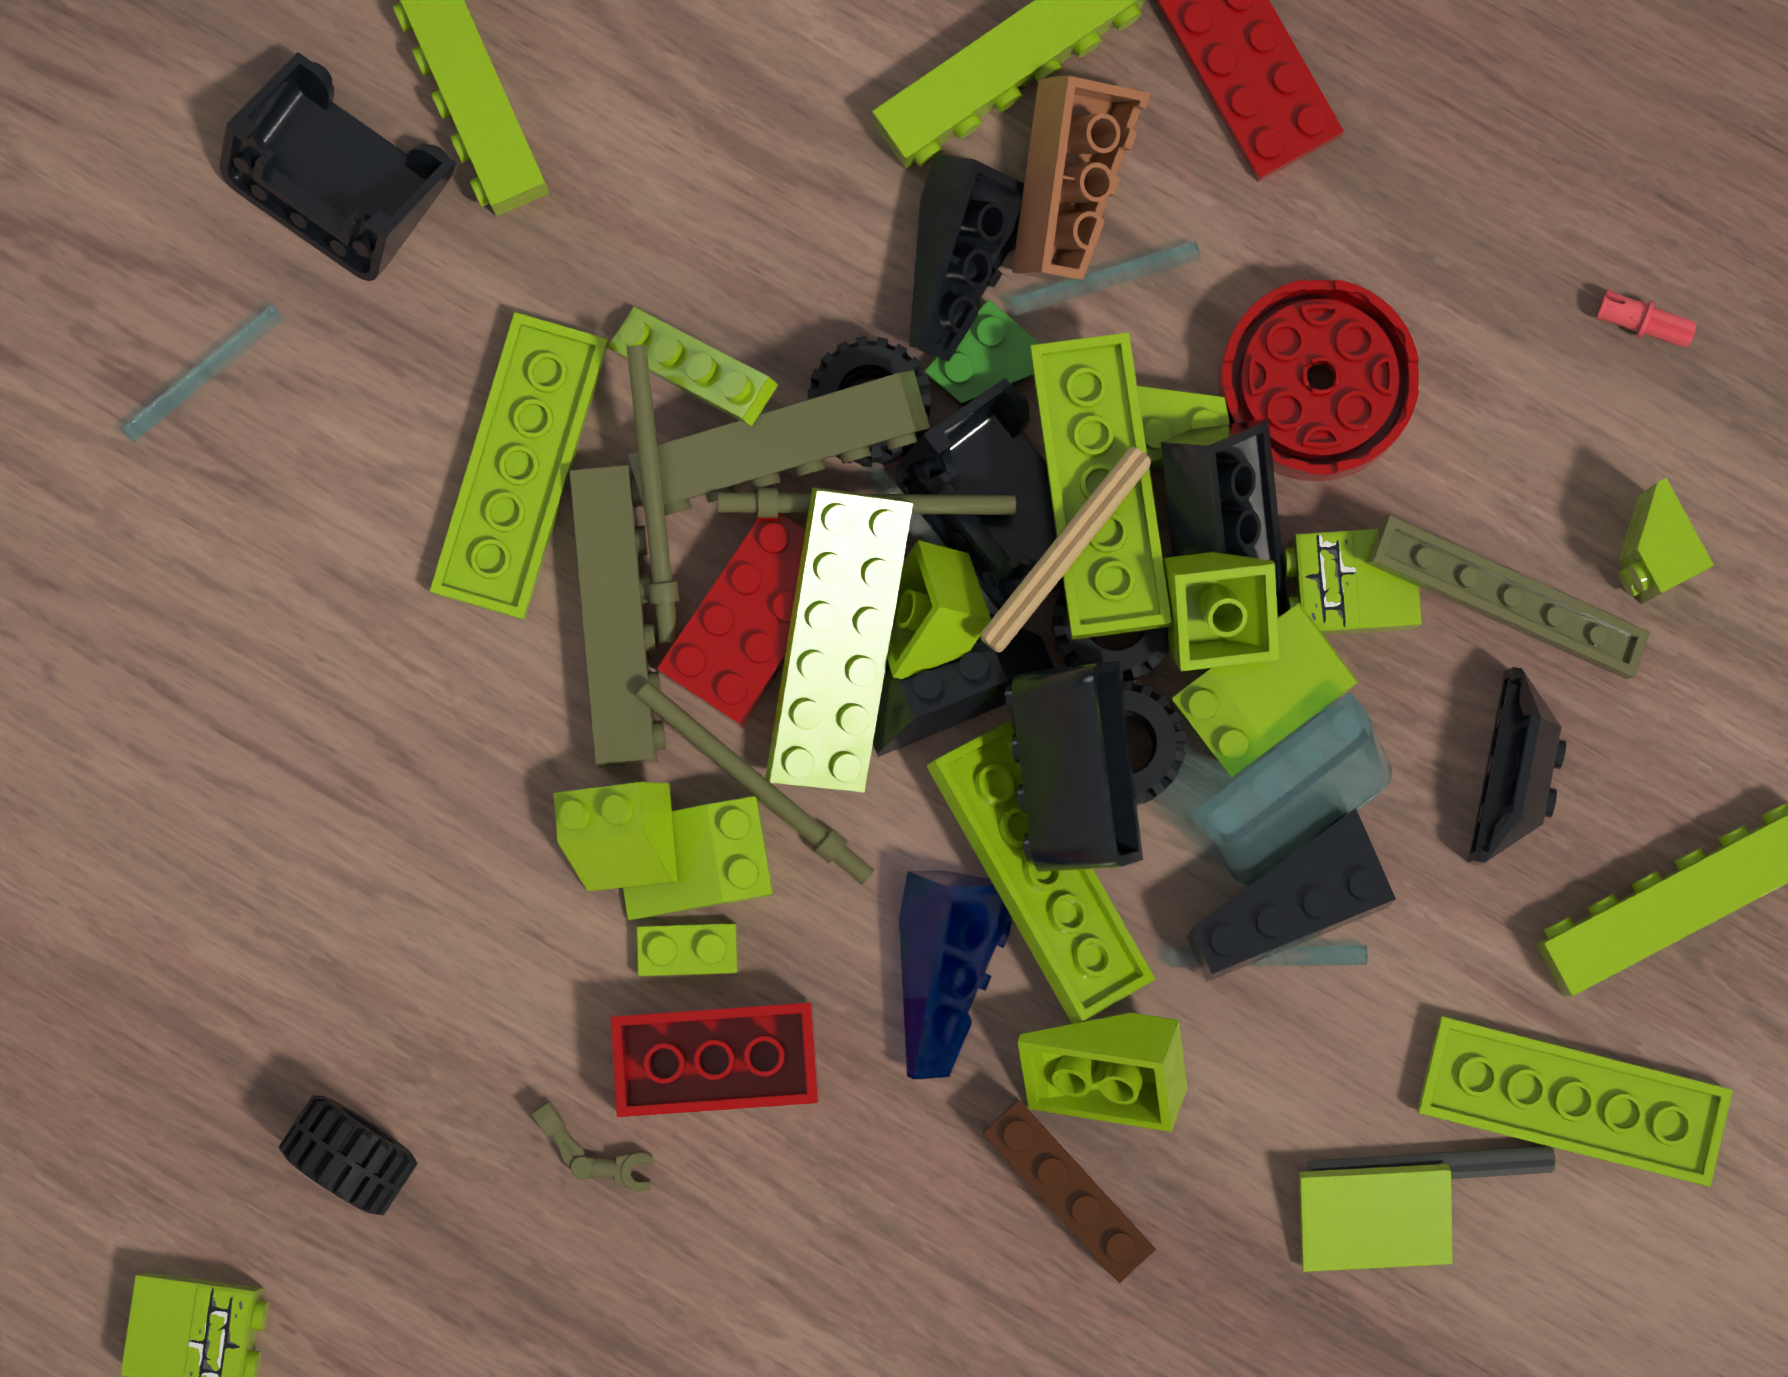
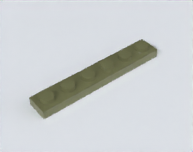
[1367,515,1650,679]

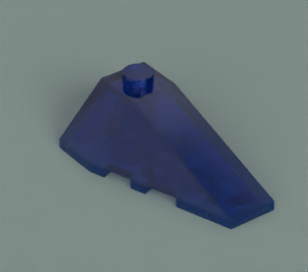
[899,870,1012,1080]

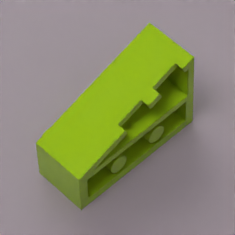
[1137,386,1230,469]

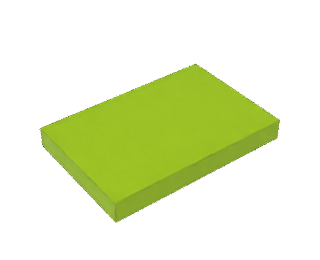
[1299,1164,1453,1272]

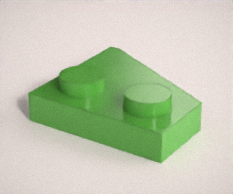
[924,299,1040,406]

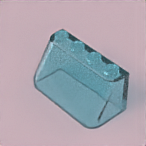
[1185,691,1392,887]

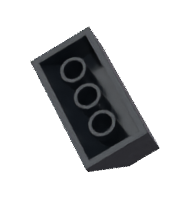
[1161,420,1287,615]

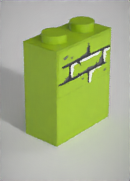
[1283,529,1422,636]
[120,1271,269,1377]

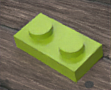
[637,924,738,976]

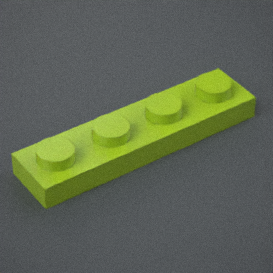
[608,307,778,427]

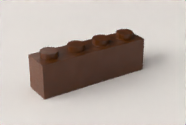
[982,1099,1156,1284]

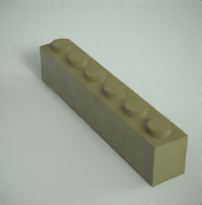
[628,370,930,516]
[569,465,666,767]

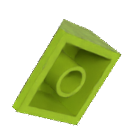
[1618,477,1714,604]
[887,540,991,679]
[1163,552,1280,671]
[553,782,678,891]

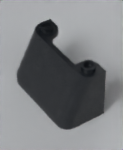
[220,52,456,281]
[895,378,1063,611]

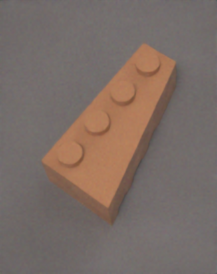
[1012,75,1152,280]

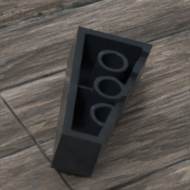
[1187,808,1396,982]

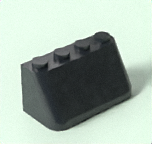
[1005,661,1143,872]

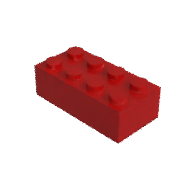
[657,513,805,728]
[611,1002,819,1117]

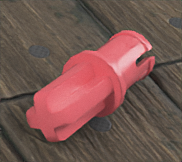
[1596,289,1696,347]

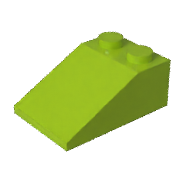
[1171,603,1359,778]
[623,796,774,921]
[1017,1013,1188,1132]

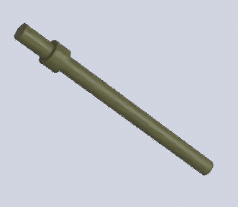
[626,345,679,643]
[718,488,1016,518]
[635,680,874,885]

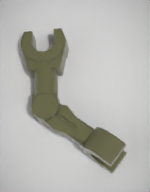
[532,1100,653,1192]

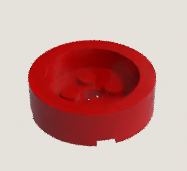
[1218,279,1419,482]

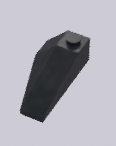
[909,154,1024,362]

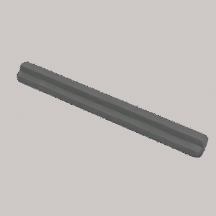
[1307,1145,1555,1179]

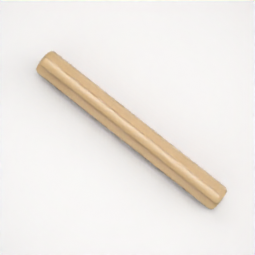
[981,446,1151,652]

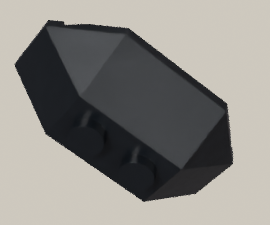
[873,613,1054,757]
[1468,667,1566,865]

